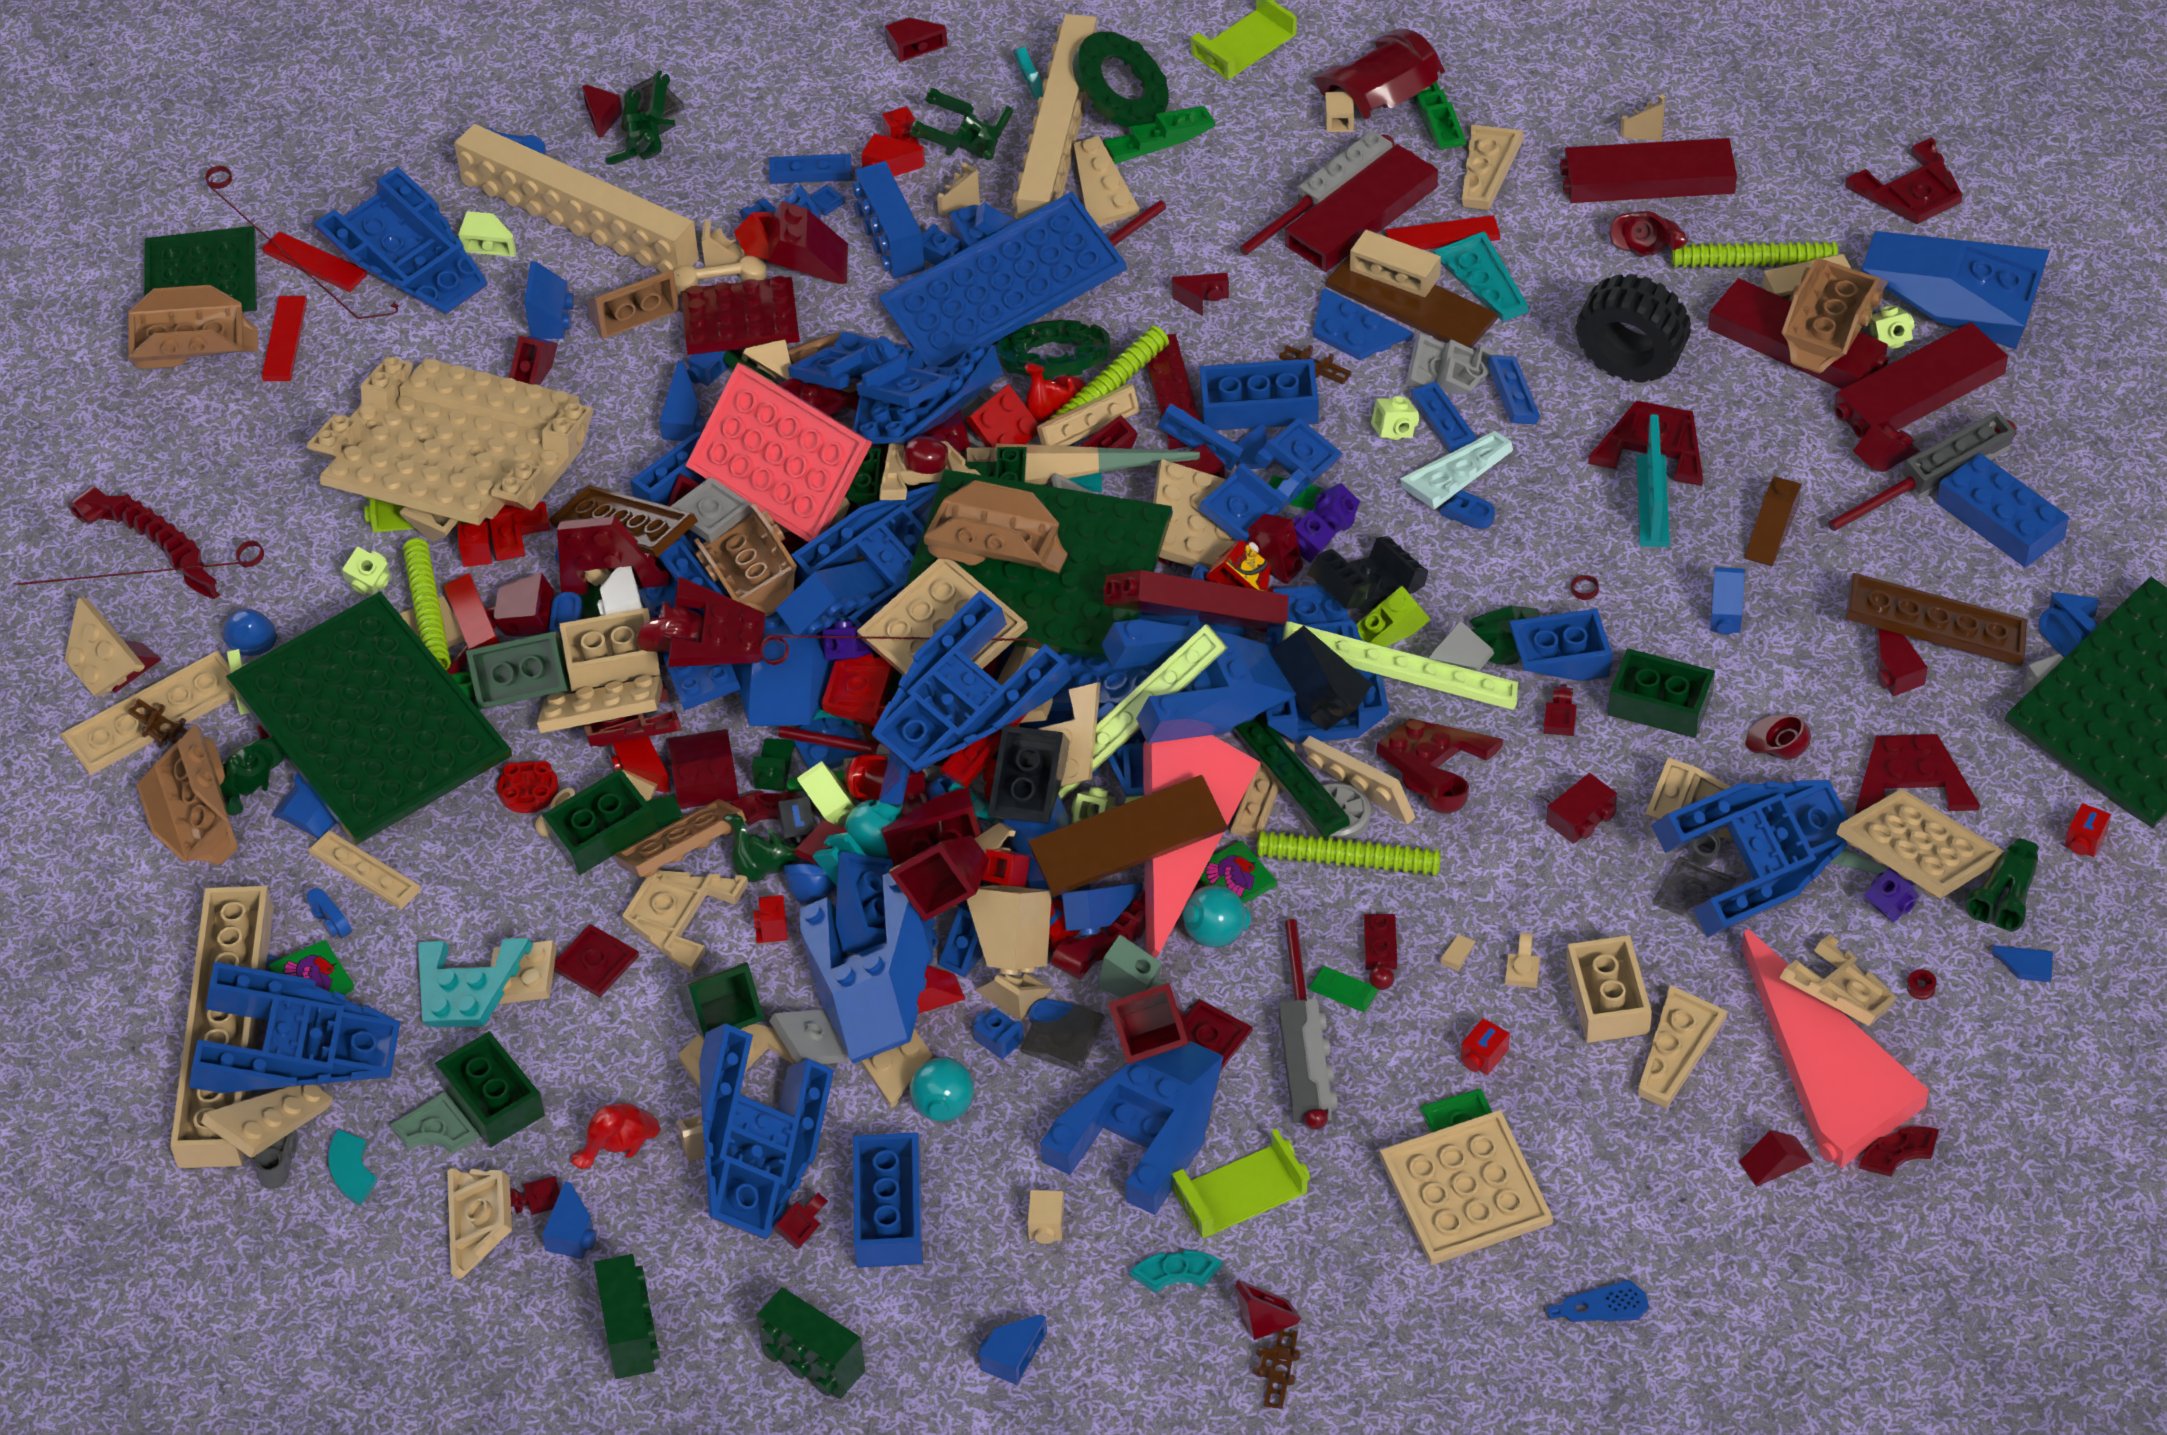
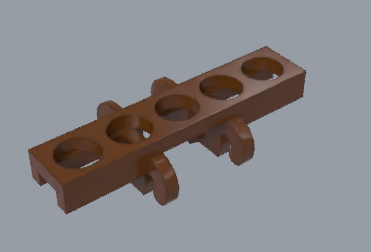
[1279,345,1351,384]
[128,698,188,748]
[1252,1329,1300,1409]

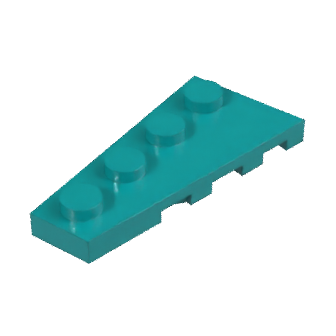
[1433,231,1529,322]

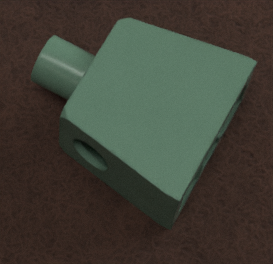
[1097,935,1166,998]

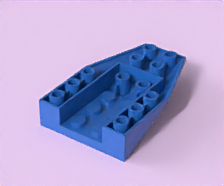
[1860,231,2050,349]
[853,344,1003,444]

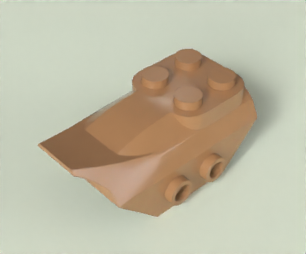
[1781,258,1888,374]
[129,285,258,369]
[924,480,1068,574]
[694,503,797,616]
[136,723,238,865]

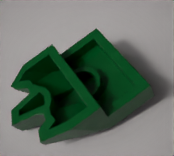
[1470,606,1540,665]

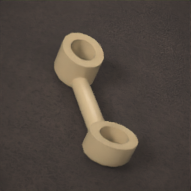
[673,255,767,297]

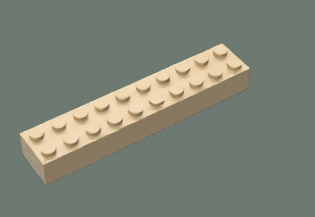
[1013,14,1098,219]
[454,124,699,273]
[170,886,274,1168]

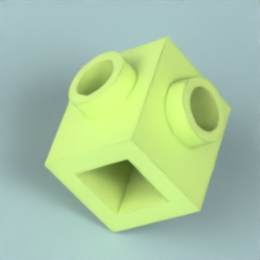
[1868,305,1915,349]
[1371,396,1419,440]
[342,546,391,595]
[1071,787,1118,824]

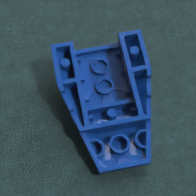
[314,166,487,315]
[1265,585,1389,743]
[731,611,838,726]

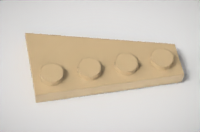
[1462,125,1524,210]
[1074,136,1140,226]
[1302,736,1416,825]
[1638,985,1727,1109]
[201,1085,333,1158]

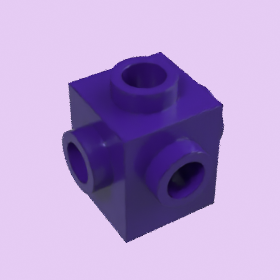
[1313,483,1360,533]
[1293,510,1337,563]
[823,621,872,661]
[1864,867,1919,922]

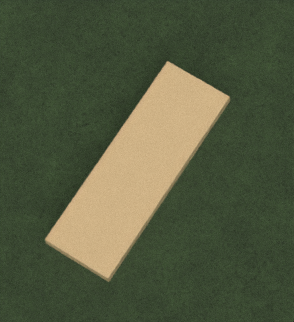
[60,650,235,775]

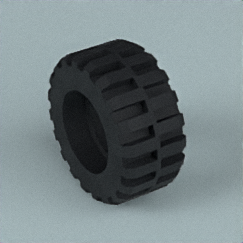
[1575,274,1691,383]

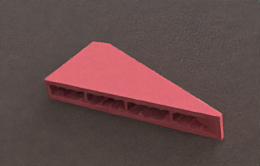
[1143,735,1261,958]
[1742,929,1929,1168]

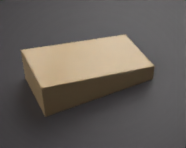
[622,769,658,801]
[1441,934,1476,971]

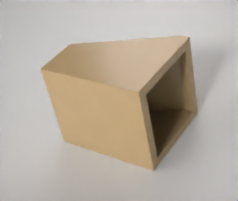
[966,884,1052,975]

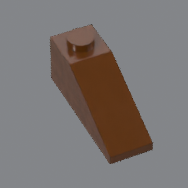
[1744,476,1802,567]

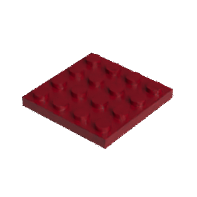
[682,276,800,355]

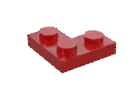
[489,501,550,561]

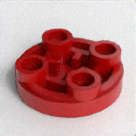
[497,761,559,813]

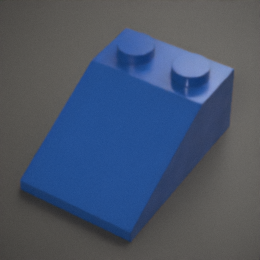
[1509,608,1612,681]
[836,852,894,953]

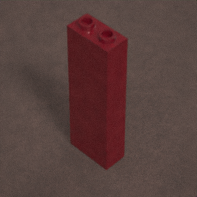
[1560,138,1737,203]
[1285,144,1438,272]
[1708,278,1889,389]
[1834,322,2008,438]
[1103,570,1289,630]

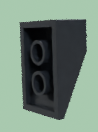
[1271,625,1372,731]
[988,725,1070,824]

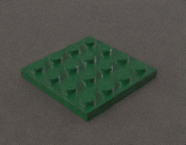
[144,226,257,312]

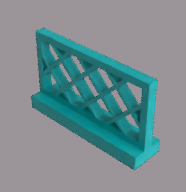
[1636,415,1670,547]

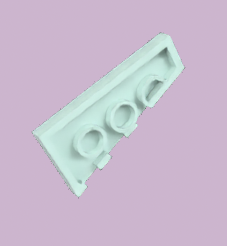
[1400,431,1513,509]

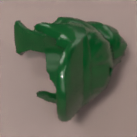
[220,738,284,816]
[723,814,802,882]

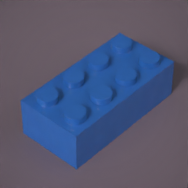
[852,161,925,279]
[1199,359,1319,431]
[1937,453,2069,568]
[775,561,890,636]
[853,1132,923,1268]

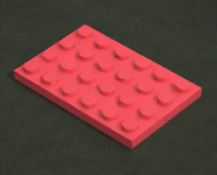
[685,363,872,542]

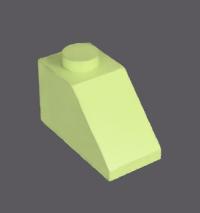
[459,211,516,257]
[797,761,857,827]

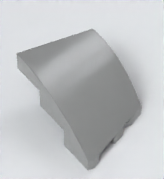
[1405,333,1504,394]

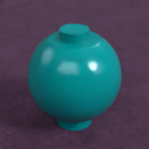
[844,799,903,859]
[1183,885,1251,948]
[910,1056,974,1122]

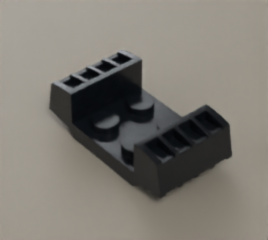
[1307,536,1428,611]

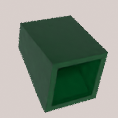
[676,962,765,1040]

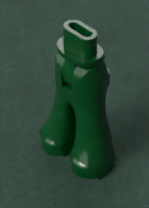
[1966,838,2039,932]

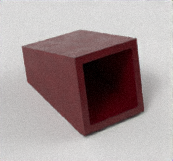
[889,835,989,922]
[1108,983,1190,1065]

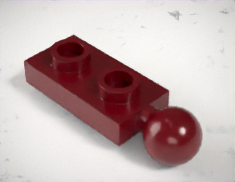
[1364,914,1397,990]

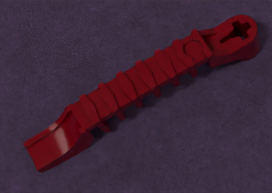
[68,486,220,599]
[1051,889,1146,980]

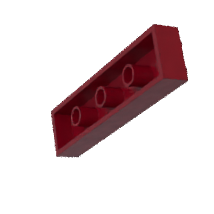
[1146,333,1200,450]

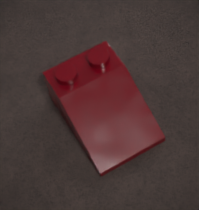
[767,201,848,284]
[668,729,739,809]
[882,787,983,867]

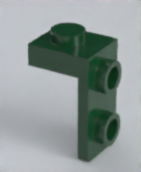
[752,738,795,791]

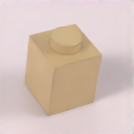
[1325,92,1354,132]
[1028,1190,1064,1244]

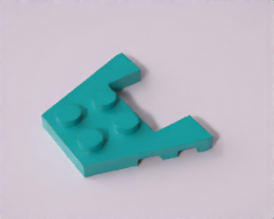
[418,938,533,1027]

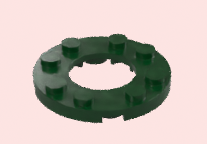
[1072,31,1169,128]
[997,320,1111,380]

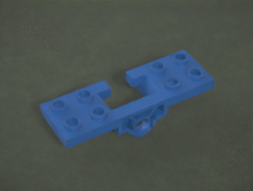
[788,336,950,409]
[1198,417,1342,543]
[638,577,741,711]

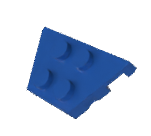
[1313,288,1414,360]

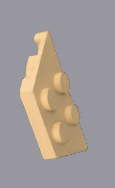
[64,597,145,697]
[860,1029,933,1108]
[447,1168,512,1280]

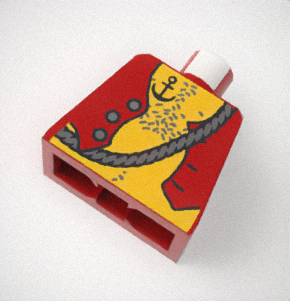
[1205,540,1271,591]

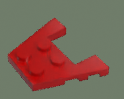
[822,654,897,727]

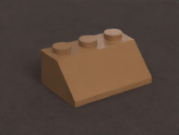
[587,270,679,339]

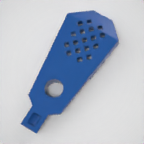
[1547,1280,1649,1322]

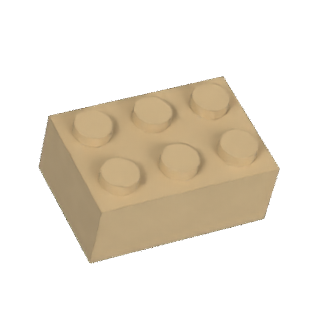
[559,608,660,691]
[1566,935,1652,1043]

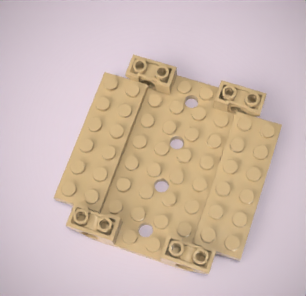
[307,357,593,525]

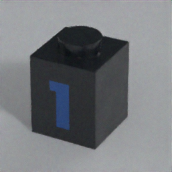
[776,797,815,844]

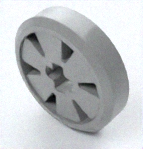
[1303,783,1371,842]

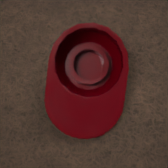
[902,436,948,474]
[1745,714,1811,760]
[1402,768,1469,814]

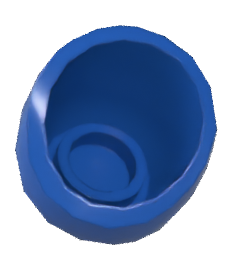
[223,608,277,656]
[783,863,836,904]

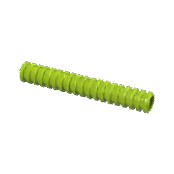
[1671,241,1838,268]
[1037,325,1169,435]
[402,538,451,670]
[1257,830,1441,876]

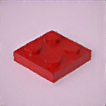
[965,384,1039,448]

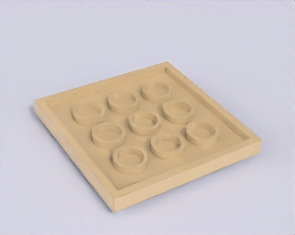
[1153,459,1250,569]
[857,559,1028,675]
[1836,788,2005,899]
[1379,1110,1553,1266]

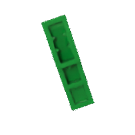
[1413,81,1466,150]
[1103,106,1216,164]

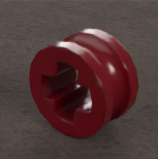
[1907,969,1937,1000]

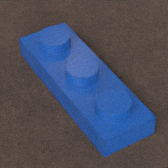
[769,153,852,184]
[1487,355,1540,424]
[1411,381,1476,453]
[1157,404,1244,471]

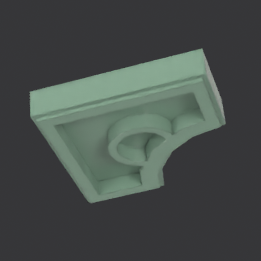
[390,1092,480,1154]

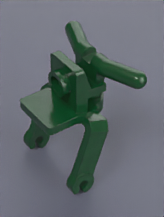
[605,71,676,165]
[910,88,1013,160]

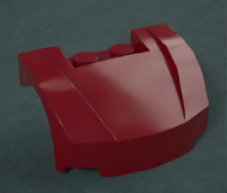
[1313,29,1445,119]

